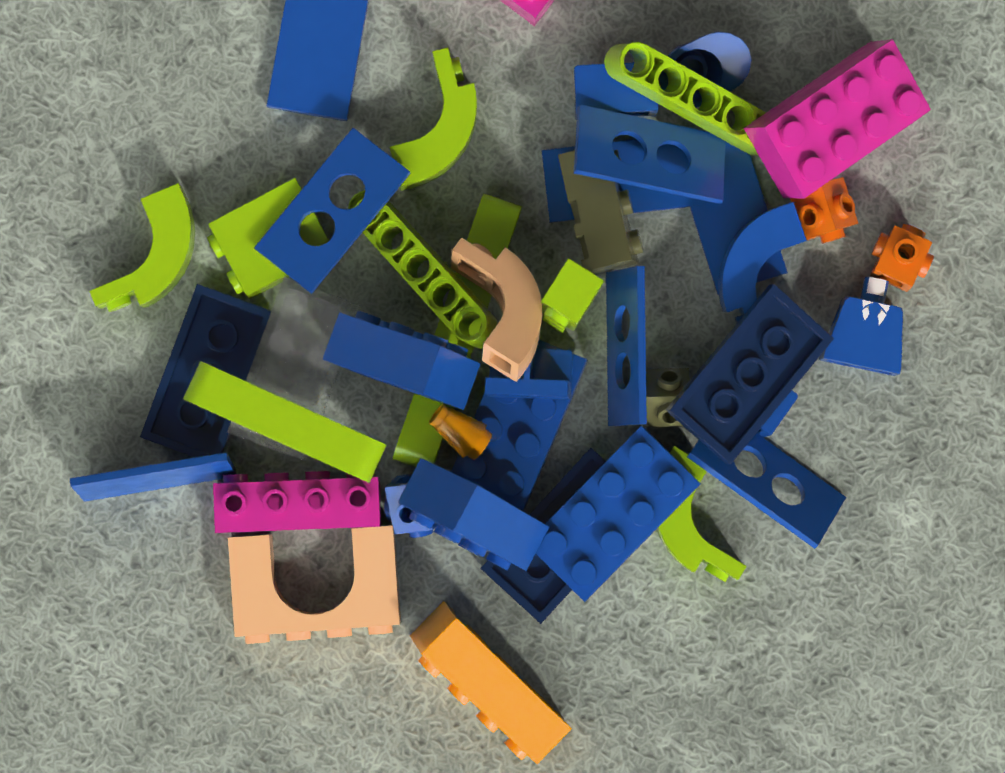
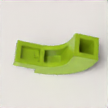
[389,48,477,191]
[89,183,195,312]
[657,446,747,582]

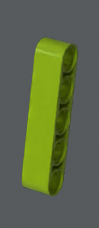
[604,42,766,156]
[348,190,498,349]
[183,361,386,483]

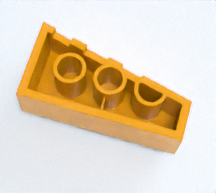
[410,601,572,764]

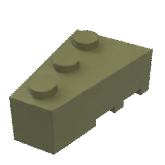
[558,150,644,275]

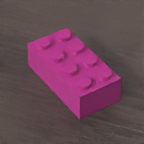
[744,39,931,198]

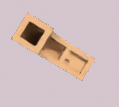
[451,238,542,382]

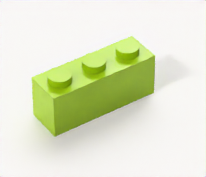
[541,258,604,333]

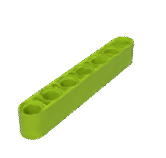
[392,193,522,467]

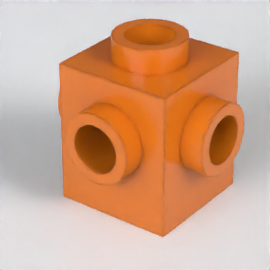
[790,177,859,244]
[870,224,934,292]

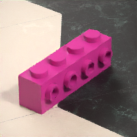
[213,471,382,533]

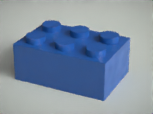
[322,310,481,410]
[397,458,549,571]

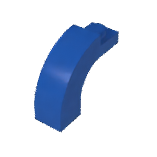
[718,202,807,324]

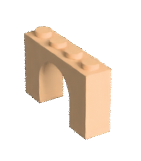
[228,525,401,644]

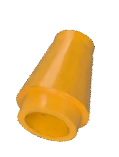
[429,404,492,460]

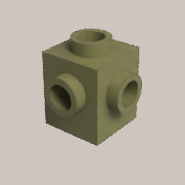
[641,368,690,427]

